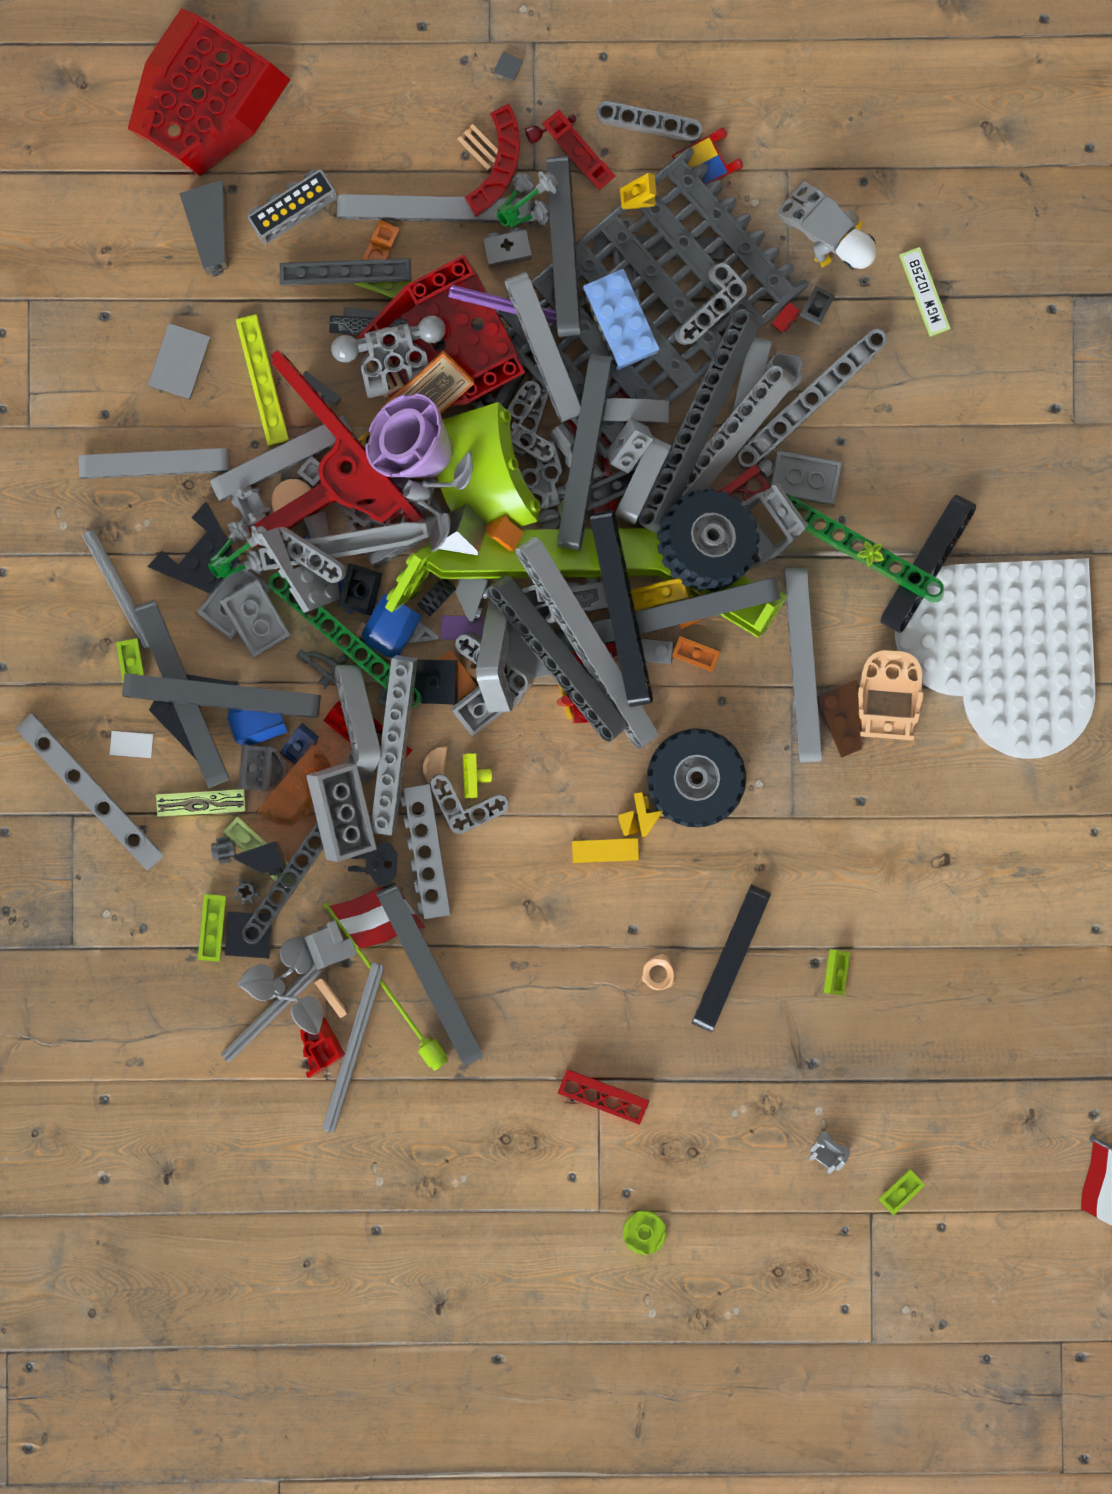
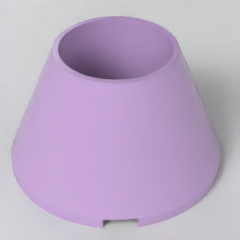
[366,393,453,478]

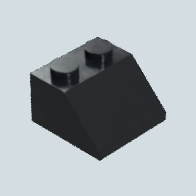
[233,841,287,876]

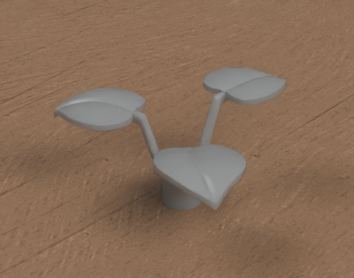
[403,452,473,552]
[237,936,323,1035]

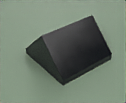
[337,563,383,616]

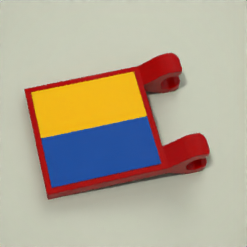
[672,128,743,185]

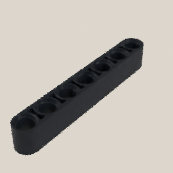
[880,494,976,633]
[692,884,771,1033]

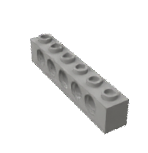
[400,784,451,919]

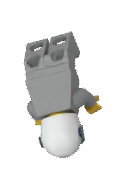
[776,181,877,270]

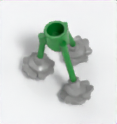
[497,171,558,228]
[208,521,267,579]

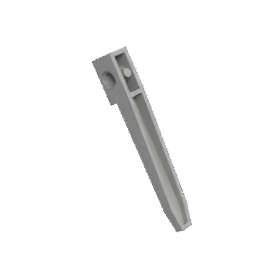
[259,522,431,571]

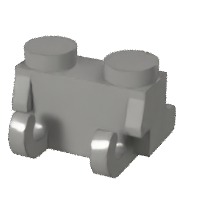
[231,486,272,527]
[808,1132,850,1174]

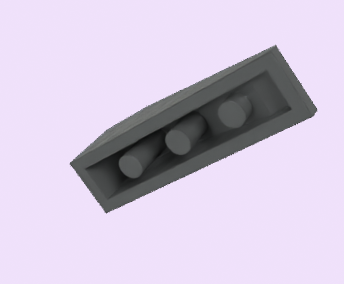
[588,463,639,511]

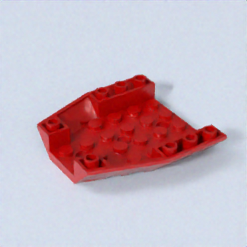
[128,8,291,177]
[358,255,525,406]

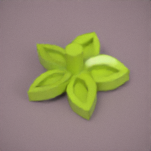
[857,541,884,567]

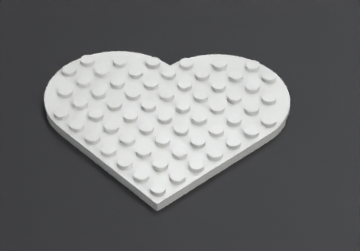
[894,558,1095,759]

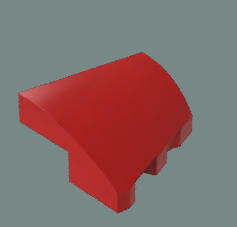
[300,1017,345,1078]

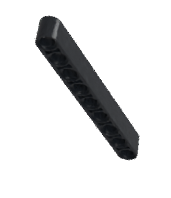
[590,510,653,707]

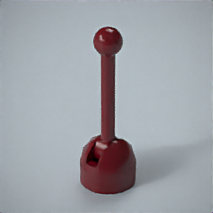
[525,114,576,145]

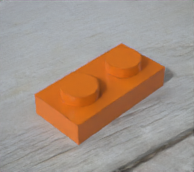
[672,636,720,673]

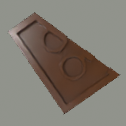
[817,680,862,758]

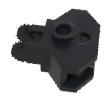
[348,842,398,887]

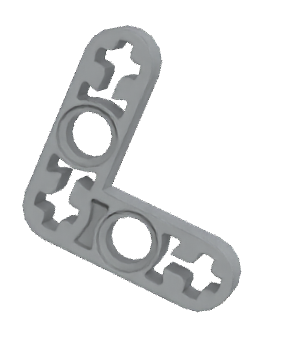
[507,381,555,462]
[430,774,509,834]

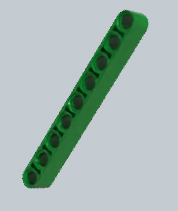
[785,493,944,603]
[269,572,422,709]

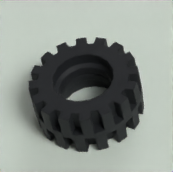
[417,579,457,616]

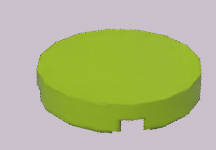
[623,1210,667,1255]

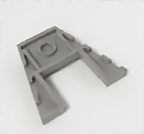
[256,511,340,613]

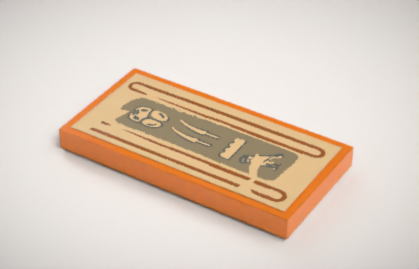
[380,351,474,414]

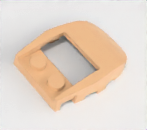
[858,650,923,740]

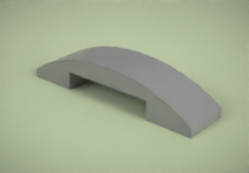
[581,398,669,423]
[297,456,372,528]

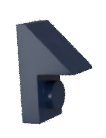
[280,723,319,766]

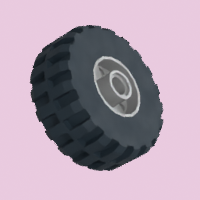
[657,489,760,591]
[647,728,746,827]

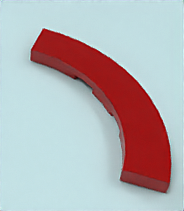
[465,103,520,217]

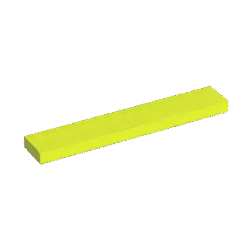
[236,314,289,447]

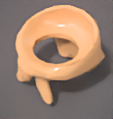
[642,954,676,990]

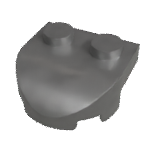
[238,745,287,791]

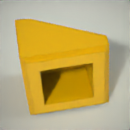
[618,811,639,836]

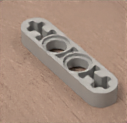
[277,527,346,583]

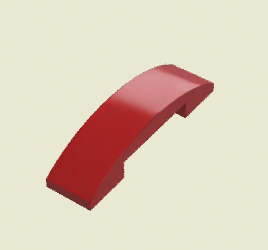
[542,109,616,191]

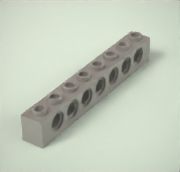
[371,655,418,835]

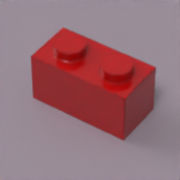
[771,302,800,334]

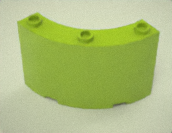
[437,402,541,527]

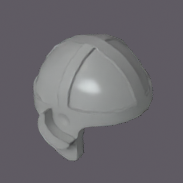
[765,353,804,391]

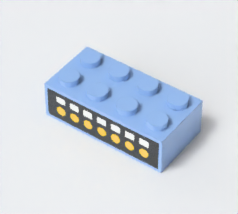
[581,269,659,370]

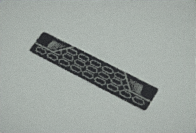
[329,315,418,336]

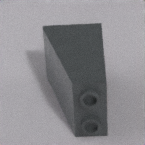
[179,180,228,277]

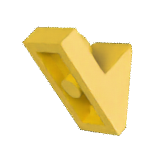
[620,173,657,209]
[633,792,664,837]

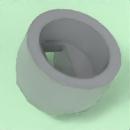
[756,459,774,479]

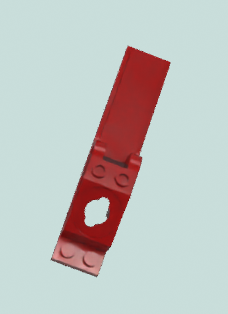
[271,350,426,524]

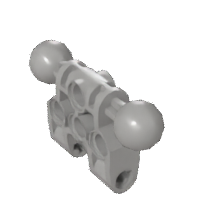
[331,315,446,398]
[521,440,568,510]

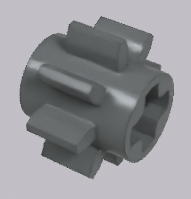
[211,836,236,864]
[233,878,260,905]

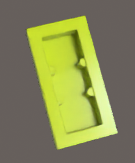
[463,753,492,798]

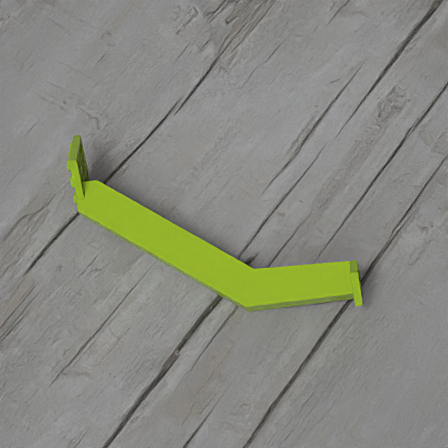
[385,528,787,638]

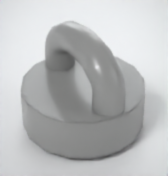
[538,509,560,529]

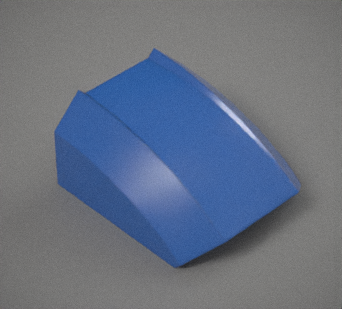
[361,594,422,657]
[227,709,289,746]

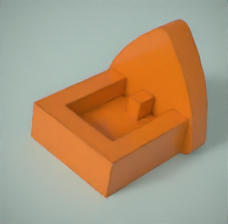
[486,515,524,551]

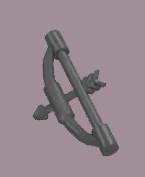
[296,649,347,689]

